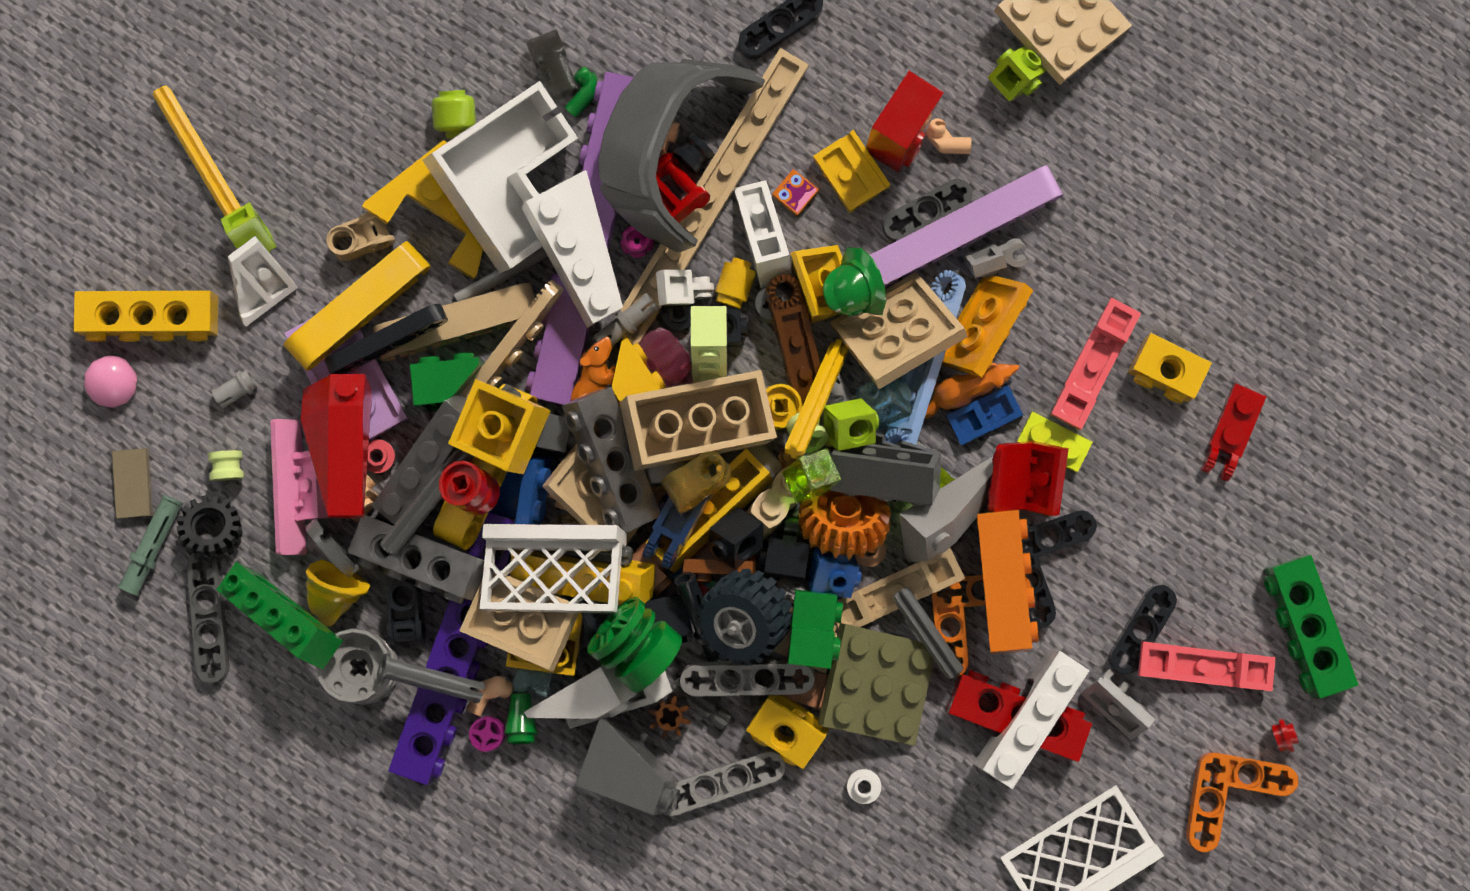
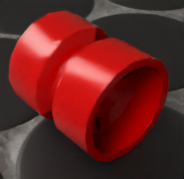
[439,461,500,515]

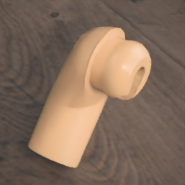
[466,676,513,717]

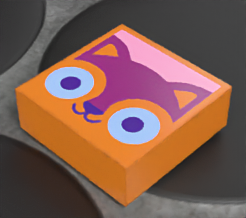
[772,169,819,217]

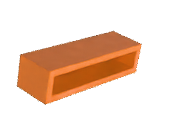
[977,510,1039,655]

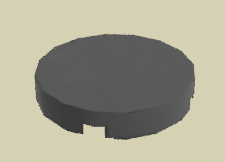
[305,519,360,578]

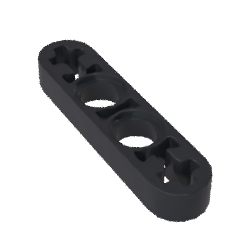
[324,304,448,374]

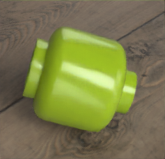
[431,90,476,138]

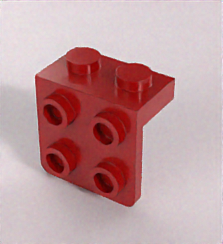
[988,441,1069,516]

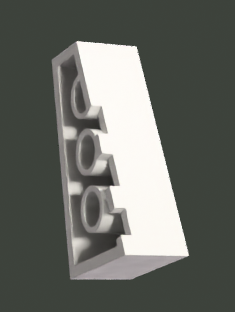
[521,170,623,328]

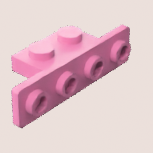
[270,419,328,555]

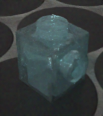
[855,379,912,429]

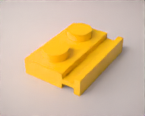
[813,130,891,214]

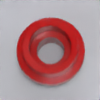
[1271,718,1299,753]

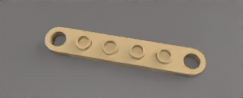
[461,280,564,399]

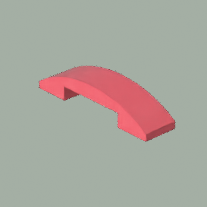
[1050,297,1141,430]
[1138,641,1276,691]

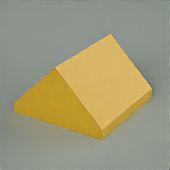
[790,245,842,324]

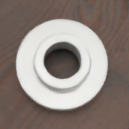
[847,769,881,804]

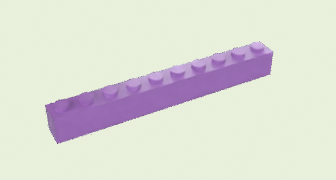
[526,72,634,407]

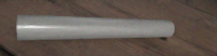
[454,247,548,302]

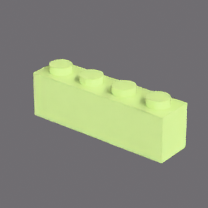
[691,306,727,383]

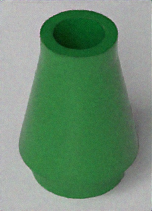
[504,694,538,745]

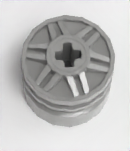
[316,629,398,705]

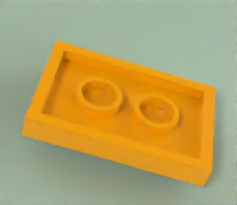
[942,275,1034,378]

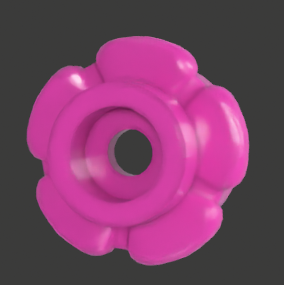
[620,226,653,258]

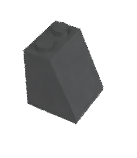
[576,719,680,815]

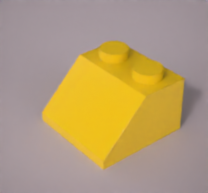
[448,379,551,475]

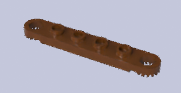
[765,274,834,472]

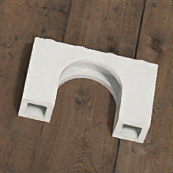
[973,650,1090,789]

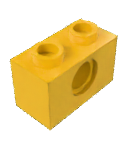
[1127,333,1212,404]
[746,695,829,769]

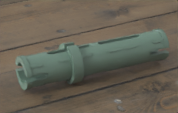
[117,494,183,596]

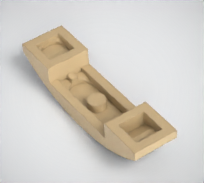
[836,548,965,628]

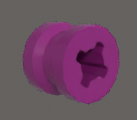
[469,716,506,752]

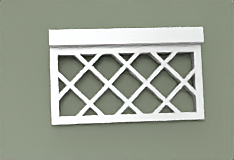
[480,524,627,613]
[1000,785,1164,891]

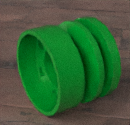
[588,597,682,693]

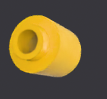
[715,257,756,309]

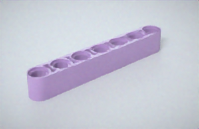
[870,165,1063,288]

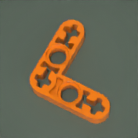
[932,575,1032,676]
[1186,752,1298,852]

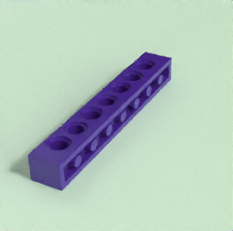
[388,512,515,785]

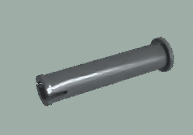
[377,653,485,704]

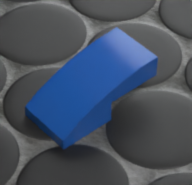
[946,385,1024,445]

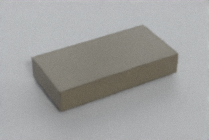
[112,448,153,519]

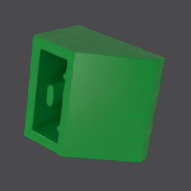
[410,353,484,413]

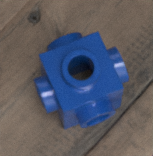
[806,547,862,599]

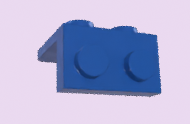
[489,454,551,525]

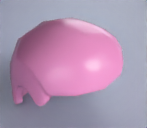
[84,355,137,408]

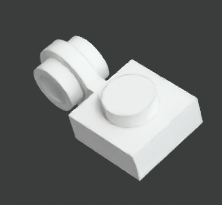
[656,270,714,306]

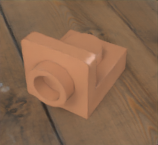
[785,669,828,710]

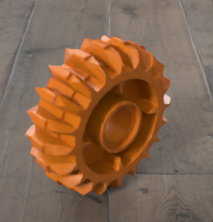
[798,478,891,560]

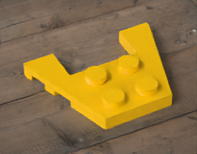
[361,140,483,279]

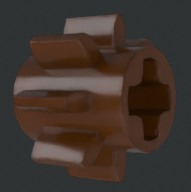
[649,696,691,738]

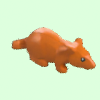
[571,336,616,401]
[924,363,1019,419]

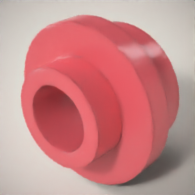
[367,439,395,473]

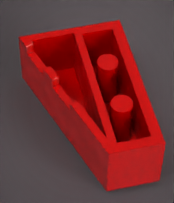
[866,70,944,173]

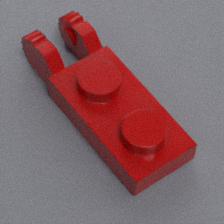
[1201,383,1267,482]

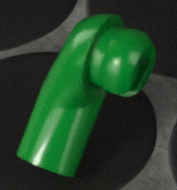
[565,67,598,118]

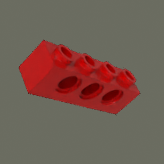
[945,670,1093,762]

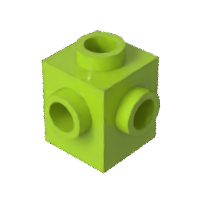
[987,46,1047,102]

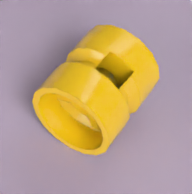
[766,384,802,431]

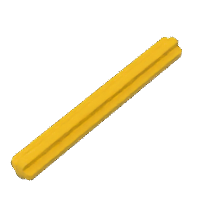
[153,86,241,216]
[784,339,849,459]

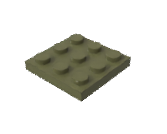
[818,623,934,746]

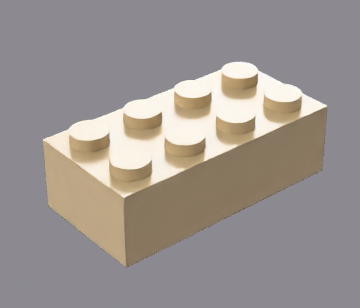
[619,370,777,471]

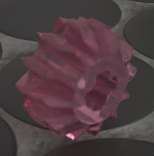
[639,327,692,386]

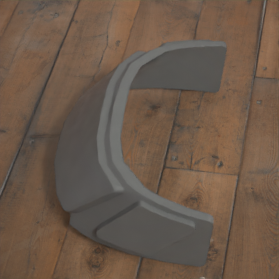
[598,59,765,253]

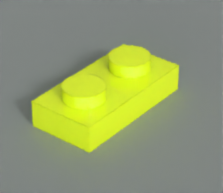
[1016,411,1093,473]

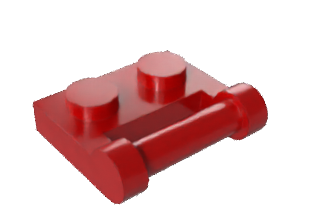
[656,153,710,223]

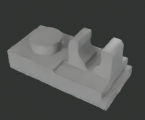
[1080,669,1155,740]

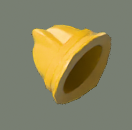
[305,559,371,627]

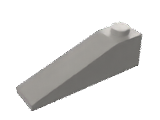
[900,456,993,563]

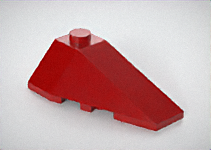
[301,374,372,518]

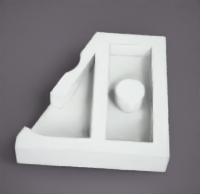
[228,236,298,326]

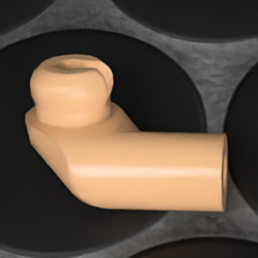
[926,119,971,154]

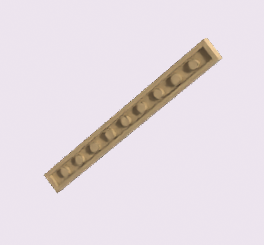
[615,48,809,345]

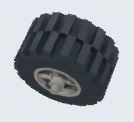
[696,569,793,666]

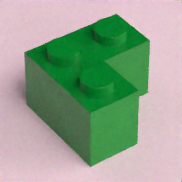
[787,589,843,669]

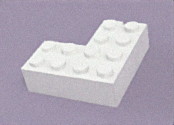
[422,81,578,273]

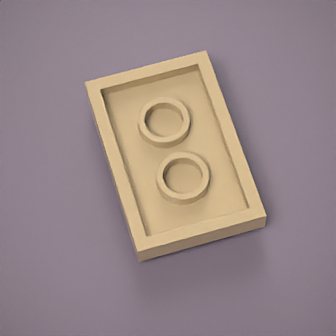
[460,572,579,672]

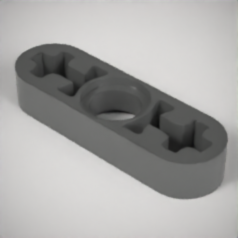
[883,179,972,242]

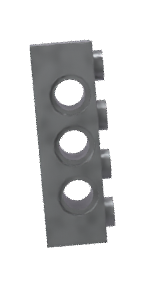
[562,387,661,532]
[347,515,484,604]

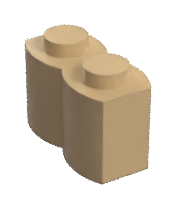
[746,465,811,539]

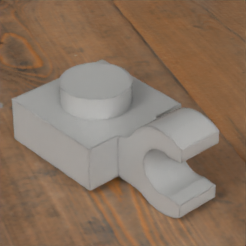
[963,238,1028,278]

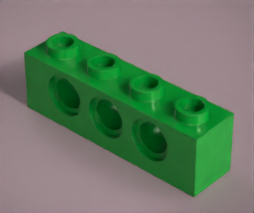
[1263,555,1359,699]
[216,562,343,670]

